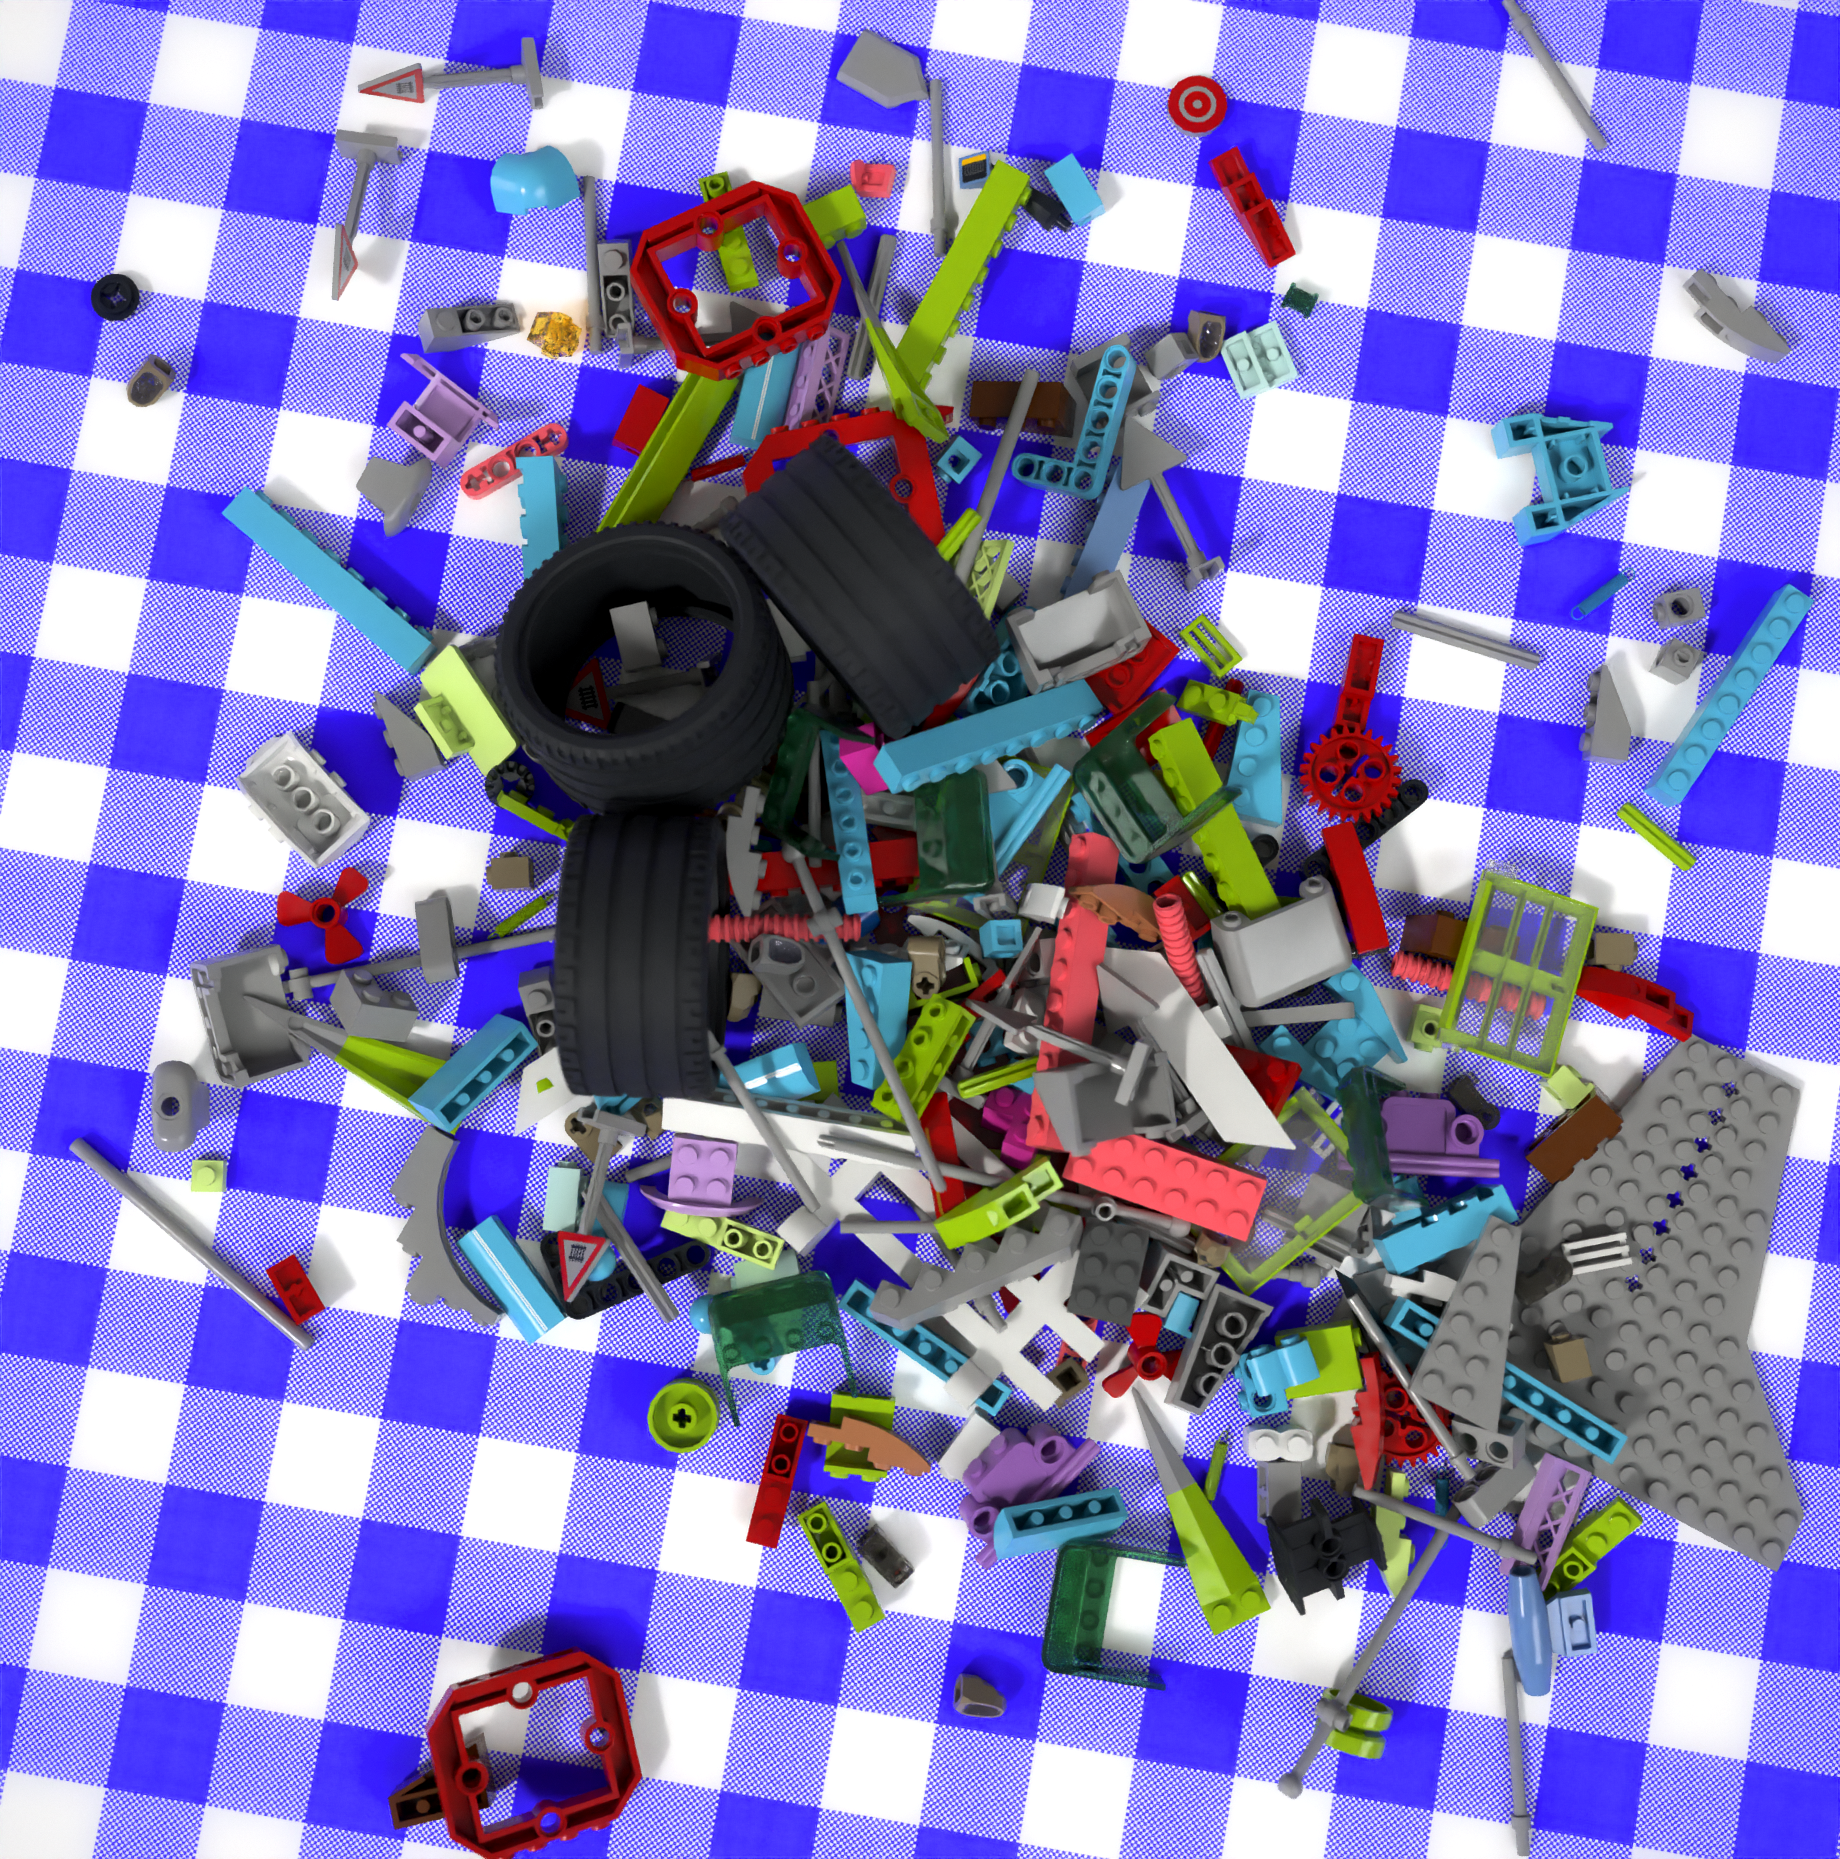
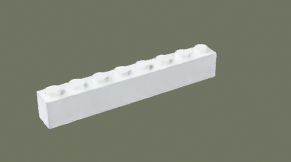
[662,1088,921,1170]

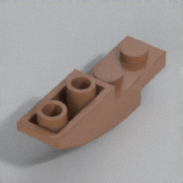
[1068,884,1162,943]
[807,1412,931,1477]

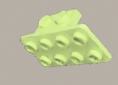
[413,644,520,776]

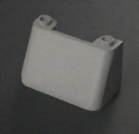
[1005,569,1152,696]
[1210,874,1352,1007]
[189,944,311,1088]
[1032,1051,1177,1157]

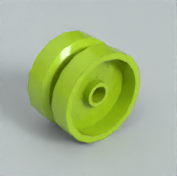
[647,1377,721,1454]
[1313,1688,1393,1759]

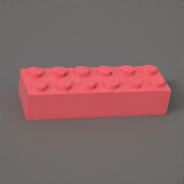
[1062,1134,1267,1242]

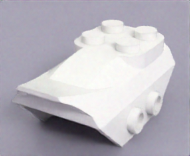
[235,730,371,869]

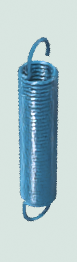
[1571,568,1635,620]
[1434,1466,1449,1549]

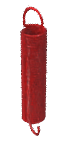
[681,453,754,483]

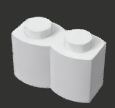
[1243,1424,1313,1461]

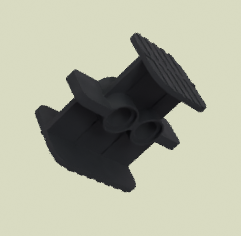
[1265,1496,1388,1616]

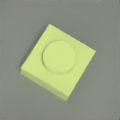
[191,1160,227,1192]

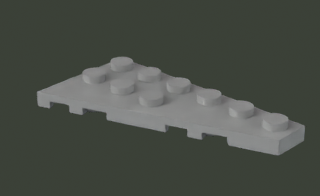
[1407,1215,1521,1435]

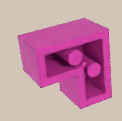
[839,722,902,796]
[981,1086,1039,1170]

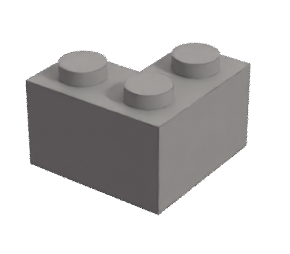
[609,601,669,673]
[329,969,419,1043]
[1139,1239,1220,1318]

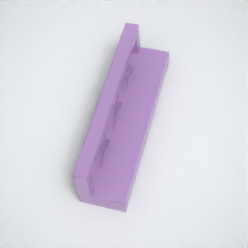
[782,325,851,436]
[1498,1452,1592,1592]

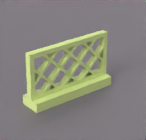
[948,539,1015,621]

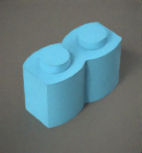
[1246,1334,1320,1397]

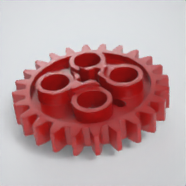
[1299,725,1402,826]
[1351,1363,1454,1468]

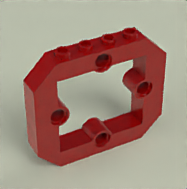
[630,180,842,382]
[741,407,945,547]
[424,1646,642,1859]

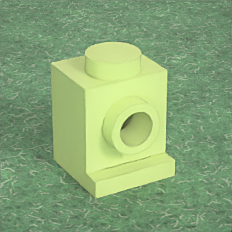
[1406,1004,1443,1053]
[1538,1061,1595,1109]

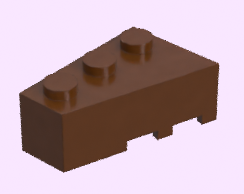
[969,381,1077,438]
[1399,910,1519,962]
[1524,1081,1624,1185]
[388,1732,497,1830]

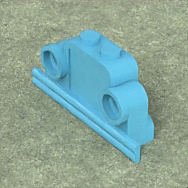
[943,759,1071,905]

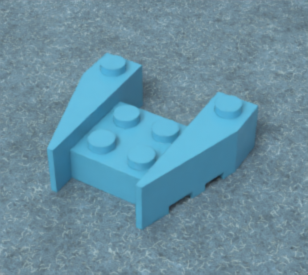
[1491,413,1630,547]
[1256,963,1408,1110]

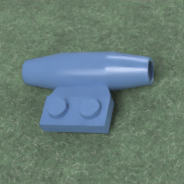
[1507,1565,1598,1697]

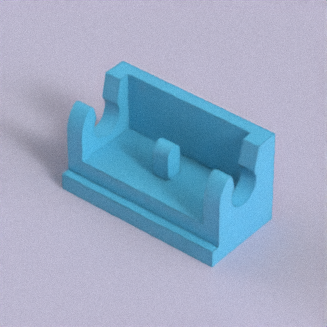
[1044,153,1106,227]

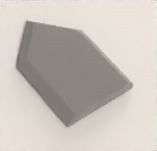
[836,28,929,109]

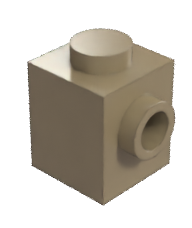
[486,852,535,892]
[1587,932,1638,972]
[1543,1331,1593,1383]
[1045,1357,1090,1409]

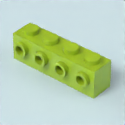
[870,993,976,1126]

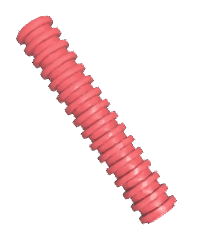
[1153,894,1209,1007]
[709,914,861,943]
[1390,950,1545,1020]

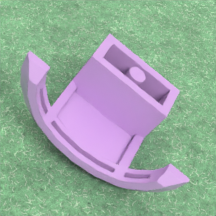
[386,353,500,470]
[640,1133,764,1217]

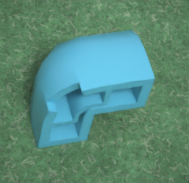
[490,145,580,215]

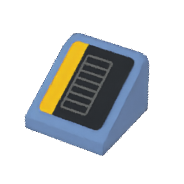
[958,151,990,189]

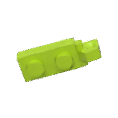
[1176,679,1259,727]
[497,789,575,841]

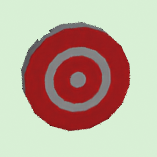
[1166,75,1227,138]

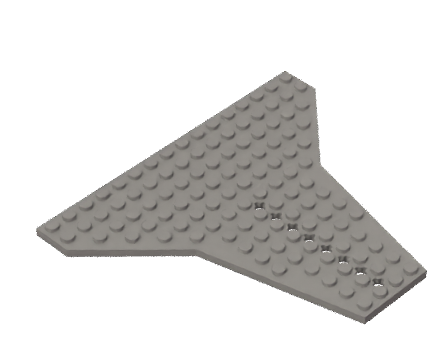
[1328,1034,1805,1572]

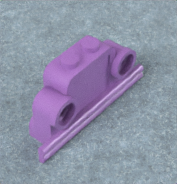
[1338,1091,1500,1178]
[959,1422,1102,1571]

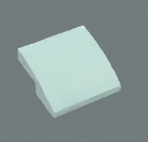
[1220,320,1300,400]

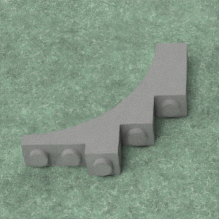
[388,1125,504,1327]

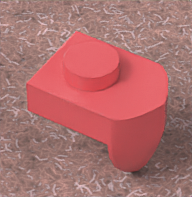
[850,159,897,198]

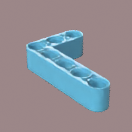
[1011,345,1137,500]

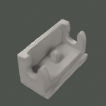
[1257,1458,1302,1527]

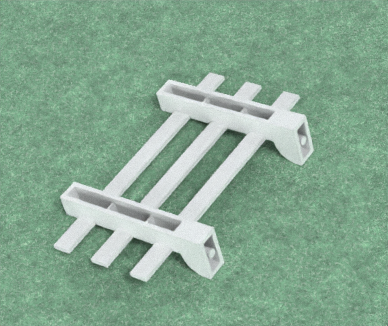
[772,1070,1149,1412]

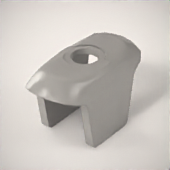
[356,456,432,538]
[151,1060,210,1153]

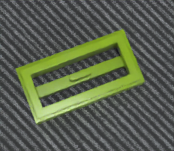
[1179,613,1243,680]

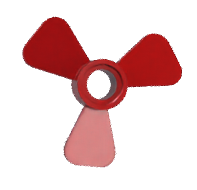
[277,867,369,965]
[1102,1312,1183,1398]

